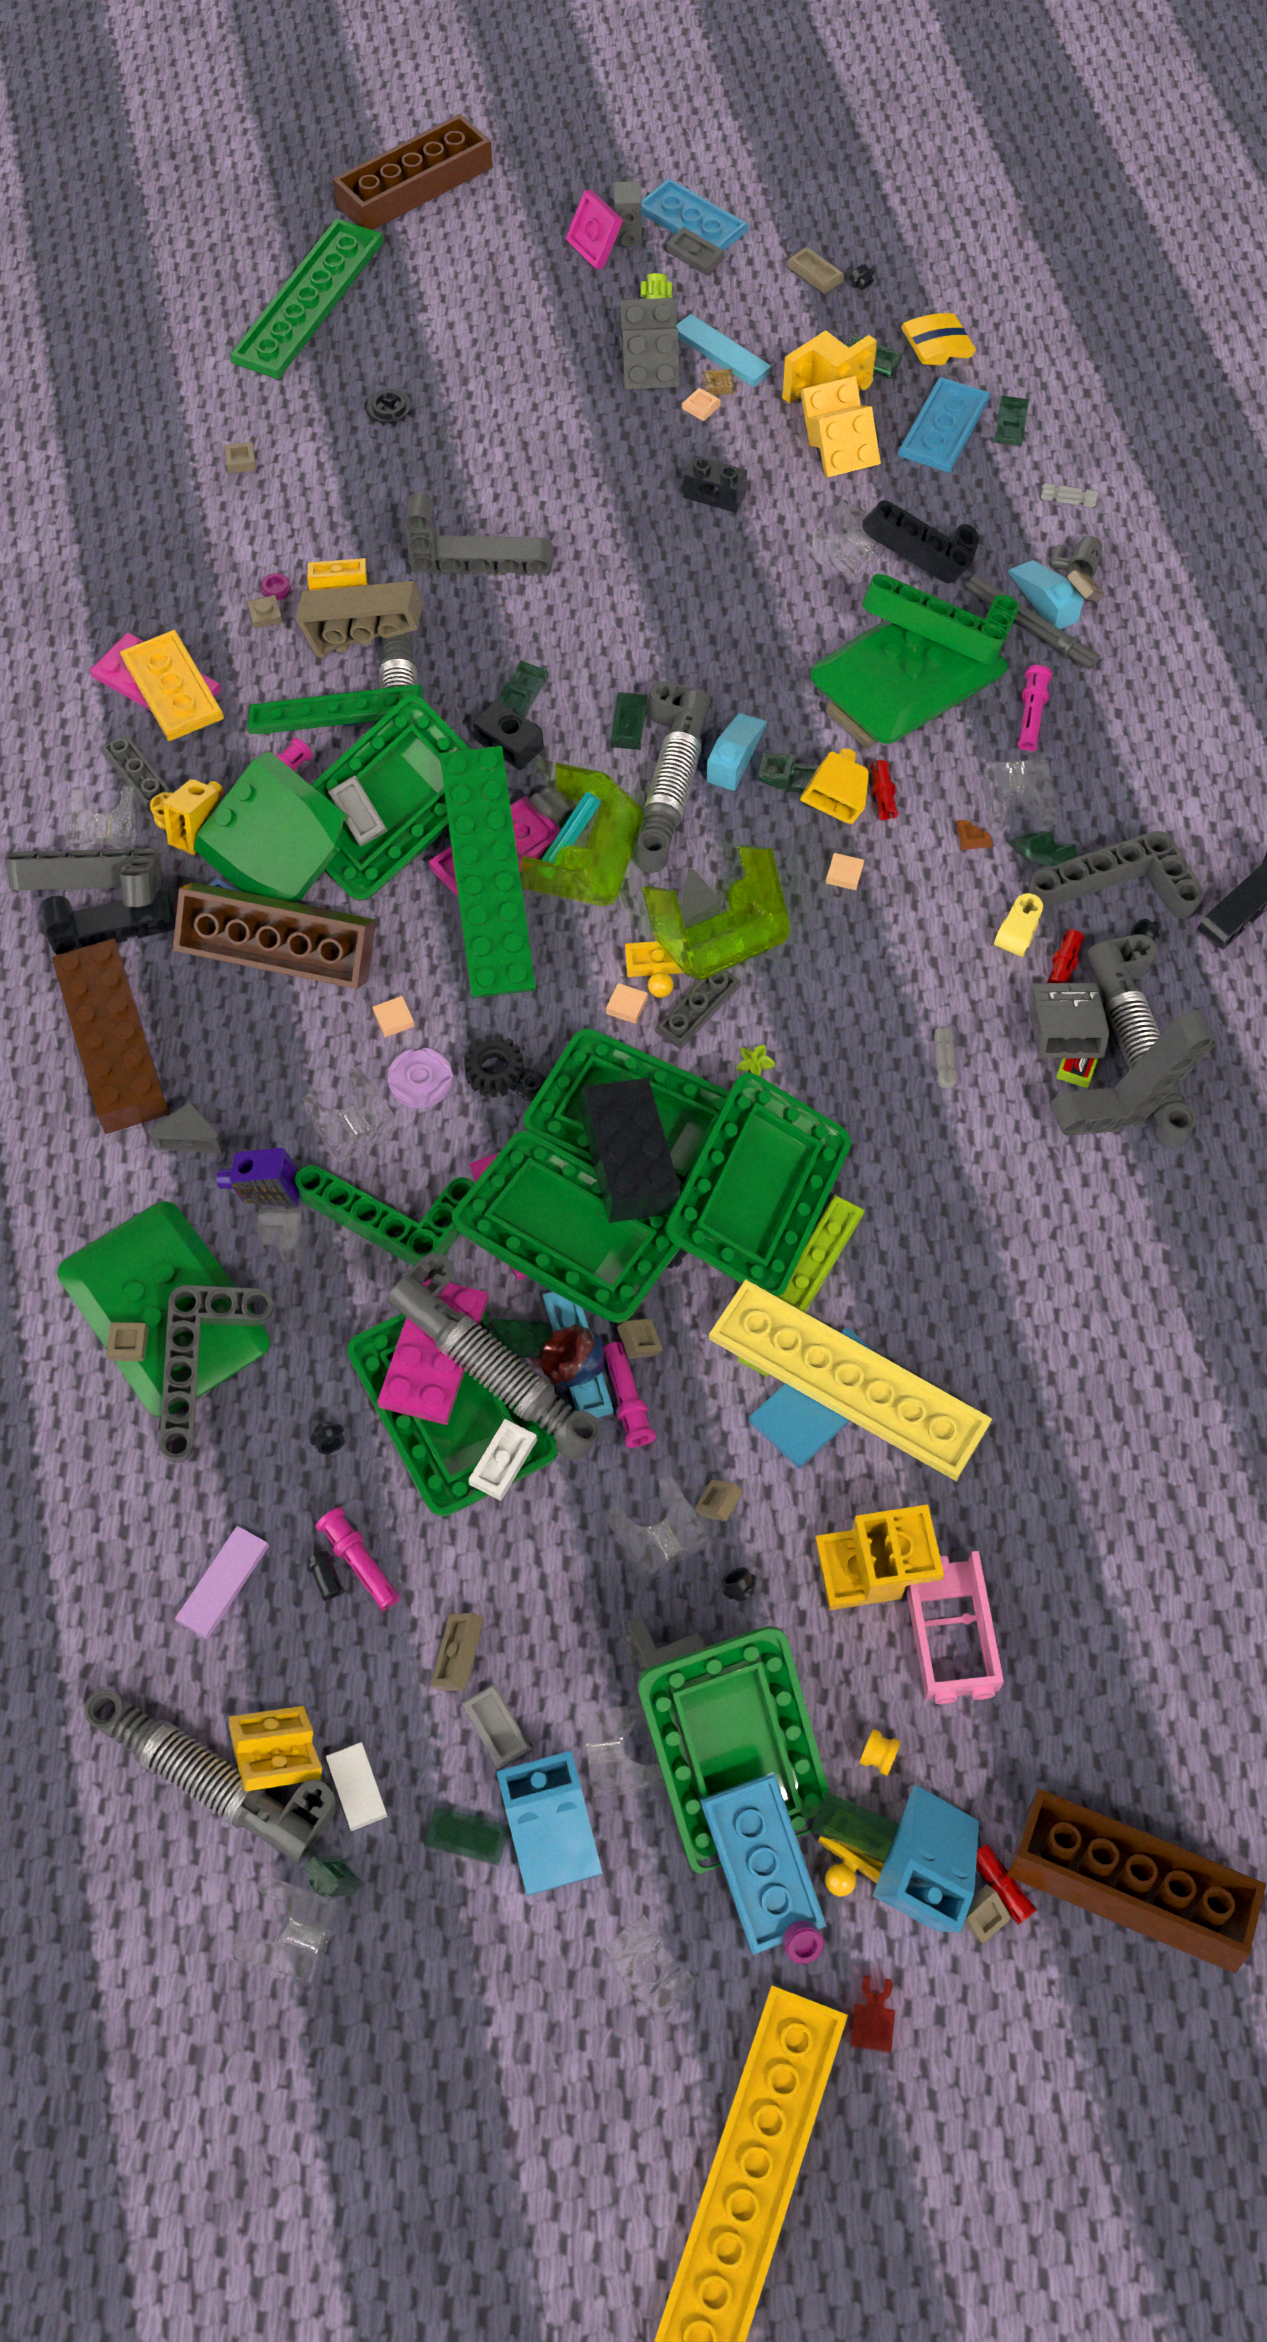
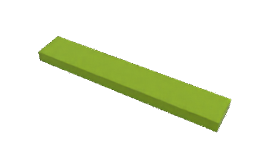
[737,1195,865,1377]

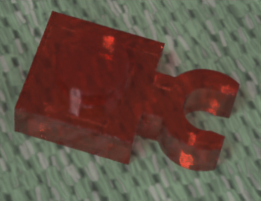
[850,1975,895,2054]

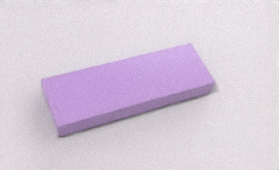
[175,1526,269,1640]

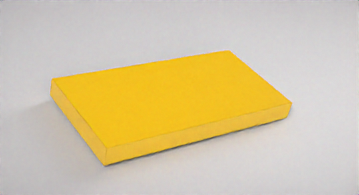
[120,630,224,742]

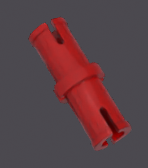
[870,760,898,820]
[1046,929,1084,983]
[976,1844,1038,1925]

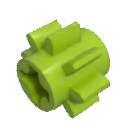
[640,273,673,299]

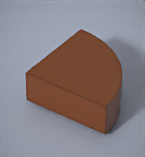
[956,820,993,850]

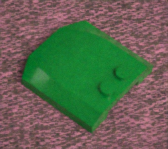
[193,751,348,903]

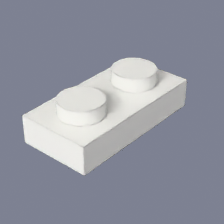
[469,1419,537,1501]

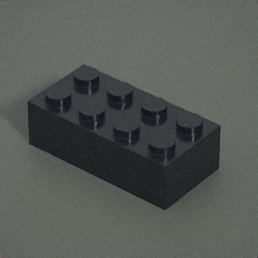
[579,1078,681,1223]

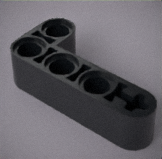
[862,500,979,583]
[1197,852,1267,950]
[41,892,176,955]

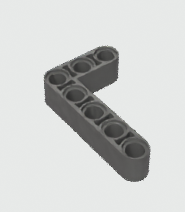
[405,493,553,576]
[1028,831,1203,919]
[5,848,163,907]
[1050,1010,1217,1136]
[160,1285,273,1463]

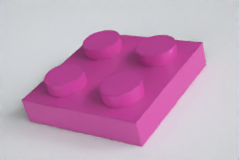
[566,190,623,269]

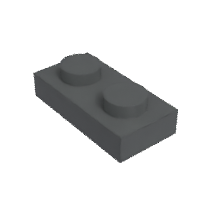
[667,227,725,276]

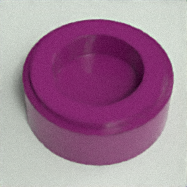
[261,573,291,601]
[782,1921,824,1964]

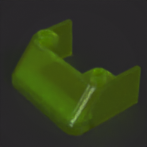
[522,763,643,906]
[641,845,790,980]

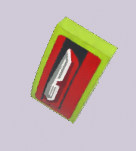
[1056,1058,1098,1089]

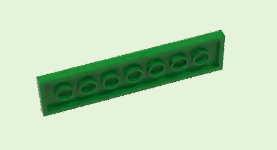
[230,218,383,380]
[439,746,536,999]

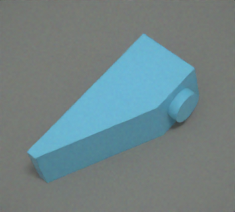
[1008,560,1084,629]
[707,713,767,791]

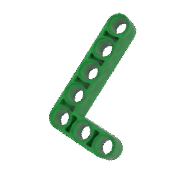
[862,574,1019,664]
[295,1165,475,1266]

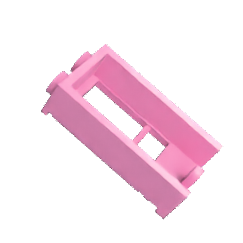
[906,1551,1004,1704]

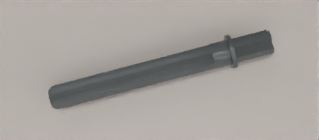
[966,576,1100,670]

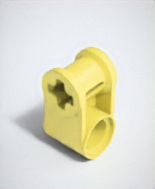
[994,893,1043,958]

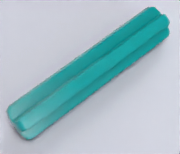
[538,792,601,877]

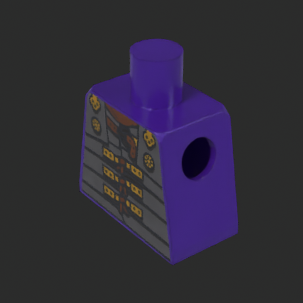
[217,1148,300,1207]

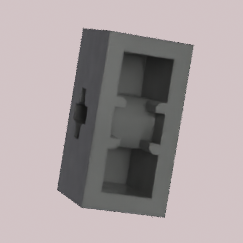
[614,181,642,247]

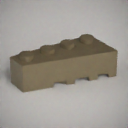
[296,581,424,658]

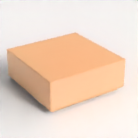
[682,388,721,421]
[826,853,864,890]
[606,983,648,1024]
[372,996,415,1038]

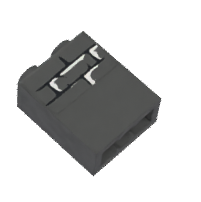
[1029,983,1109,1058]

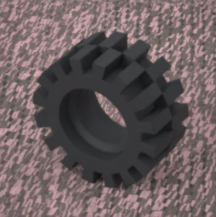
[464,1035,524,1097]

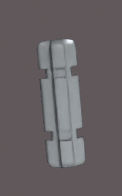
[1041,483,1098,508]
[934,1028,957,1088]

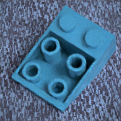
[496,1750,603,1896]
[873,1785,979,1933]

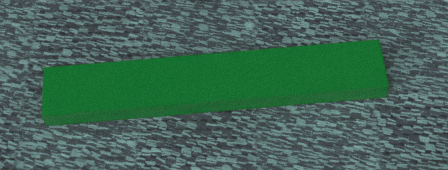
[247,684,424,734]

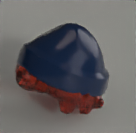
[540,1324,604,1387]

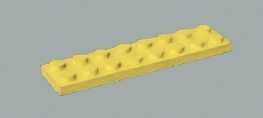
[709,1279,992,1481]

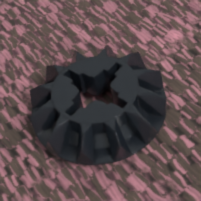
[367,389,411,426]

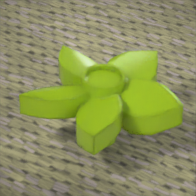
[736,1044,775,1076]

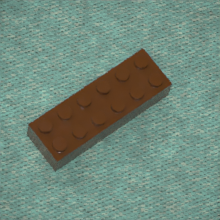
[332,113,493,230]
[173,882,376,989]
[52,938,170,1134]
[1007,1788,1266,1974]

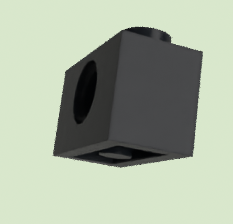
[683,455,747,513]
[473,700,544,771]

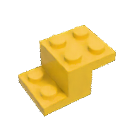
[782,330,877,404]
[800,376,881,477]
[815,1504,944,1611]

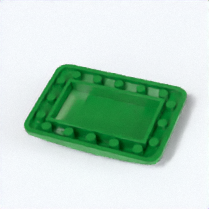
[810,620,1008,744]
[311,695,471,901]
[523,1029,729,1191]
[665,1073,851,1297]
[452,1131,680,1323]
[57,1201,270,1417]
[347,1311,558,1517]
[637,1626,834,1874]

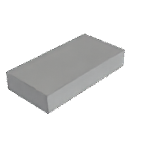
[328,776,388,847]
[462,1684,532,1770]

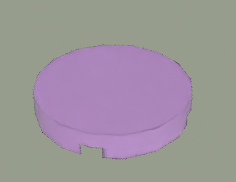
[387,1048,453,1108]

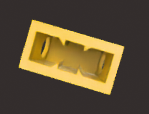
[800,748,869,824]
[163,779,224,855]

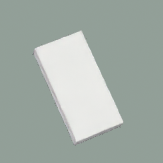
[326,1742,388,1831]

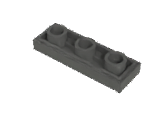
[100,733,172,812]
[655,964,741,1050]

